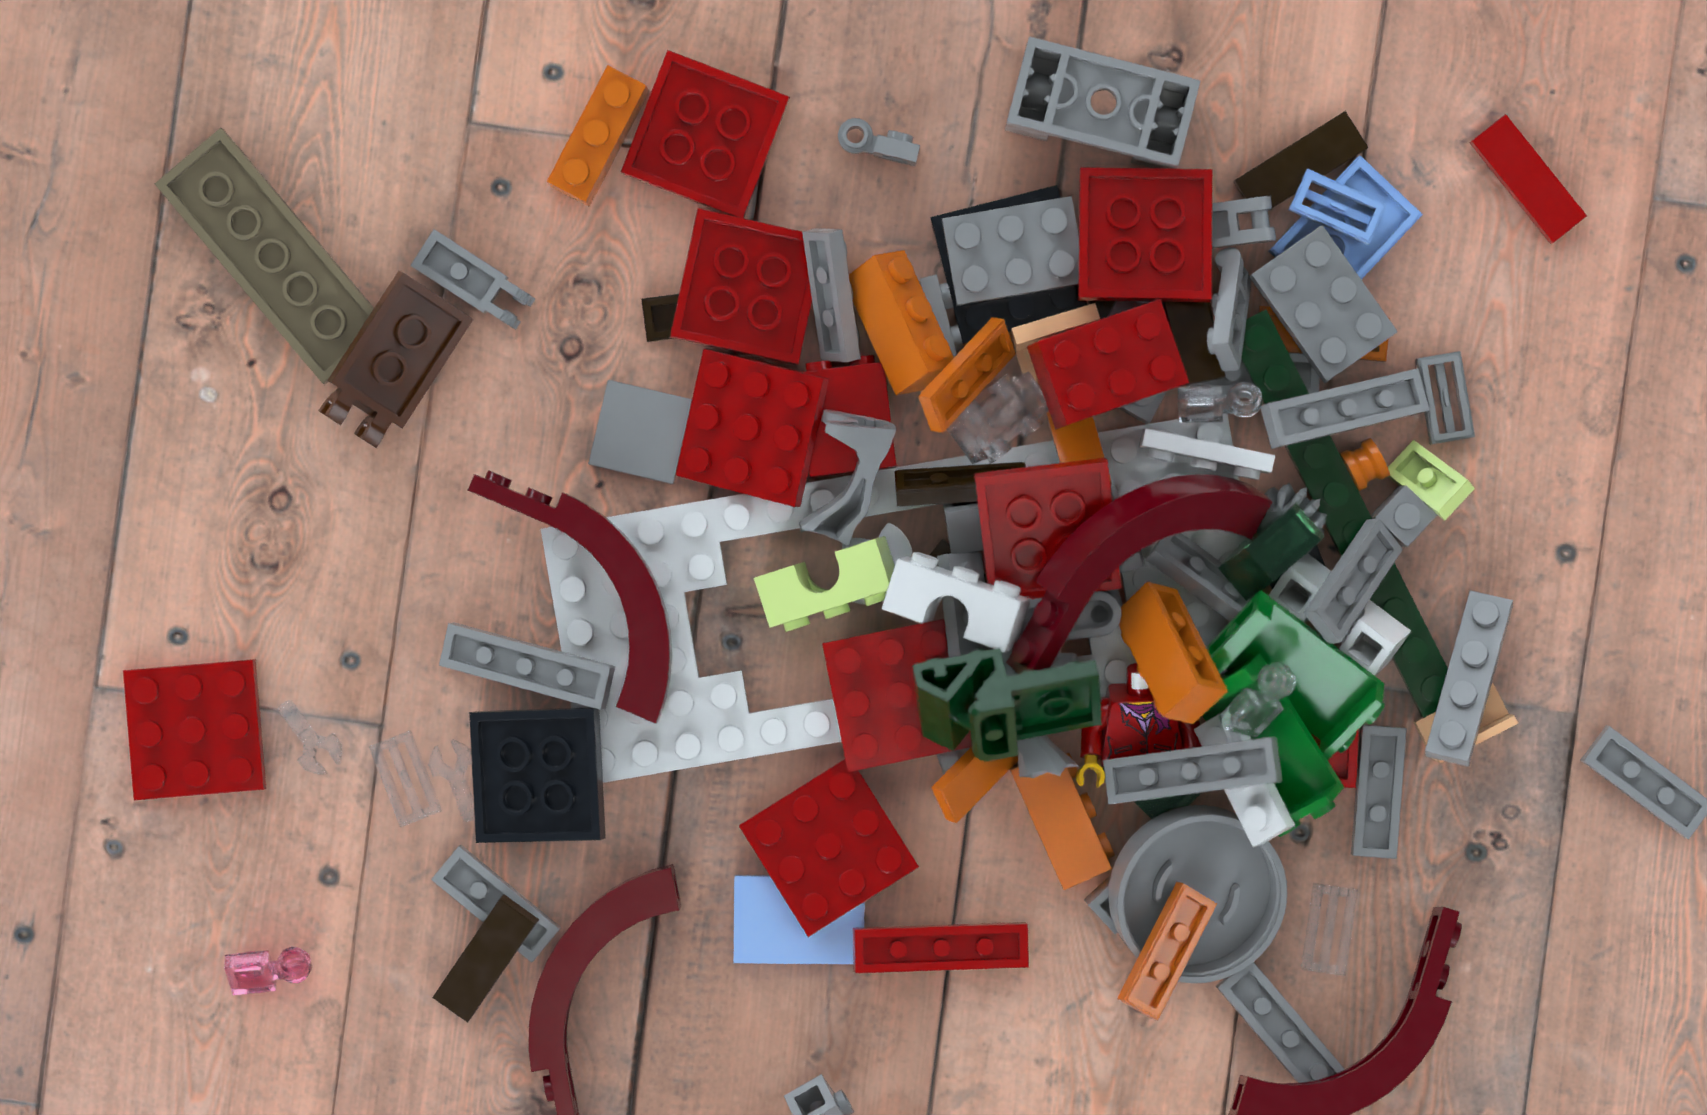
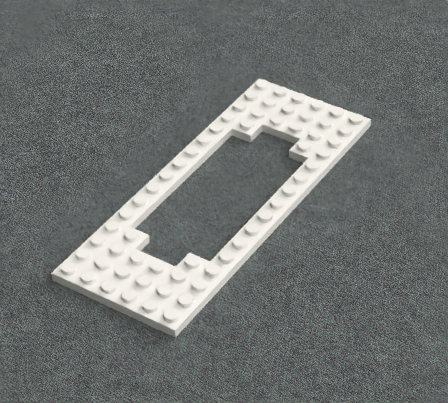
[541,411,1258,783]

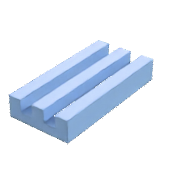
[1288,169,1387,245]

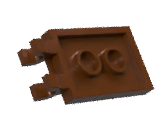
[319,271,473,448]

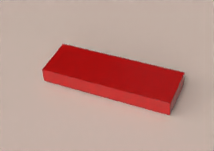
[1470,114,1587,244]

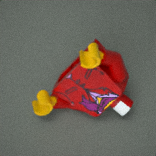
[1075,663,1202,788]

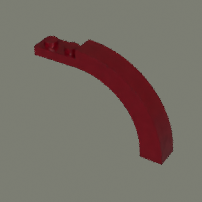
[467,470,672,724]
[1006,474,1273,674]
[528,864,681,1115]
[1229,907,1462,1115]

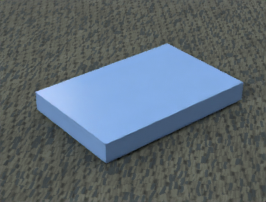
[1269,155,1423,280]
[733,875,865,964]

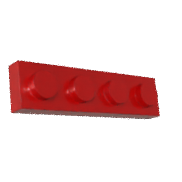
[853,922,1029,973]

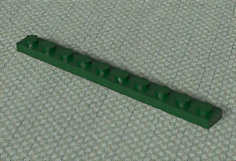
[1241,309,1448,718]

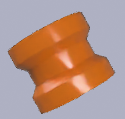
[1339,438,1390,491]

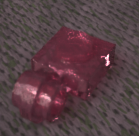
[224,947,312,995]

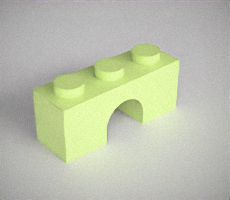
[754,536,895,632]

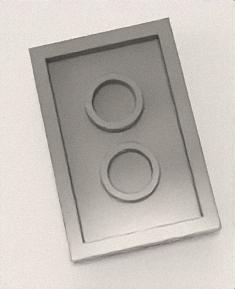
[942,196,1079,306]
[1249,225,1398,383]

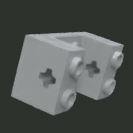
[1005,36,1201,169]

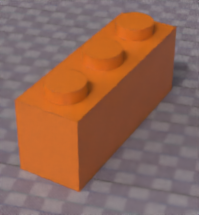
[546,65,649,207]
[849,250,954,396]
[1119,581,1228,724]
[1010,752,1115,890]

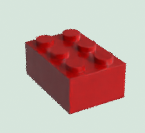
[1027,299,1189,430]

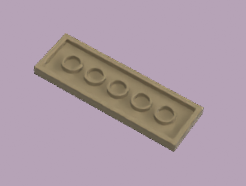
[155,128,374,384]

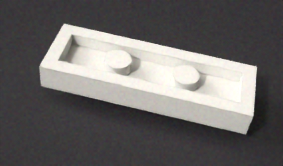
[1139,428,1275,480]
[1194,708,1295,847]

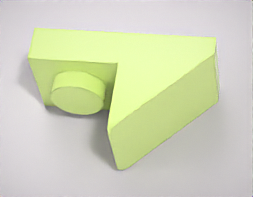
[1388,440,1475,520]

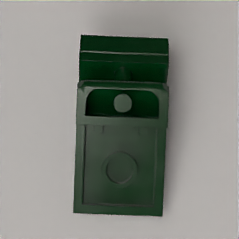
[912,648,1102,762]

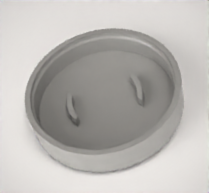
[1108,805,1287,983]

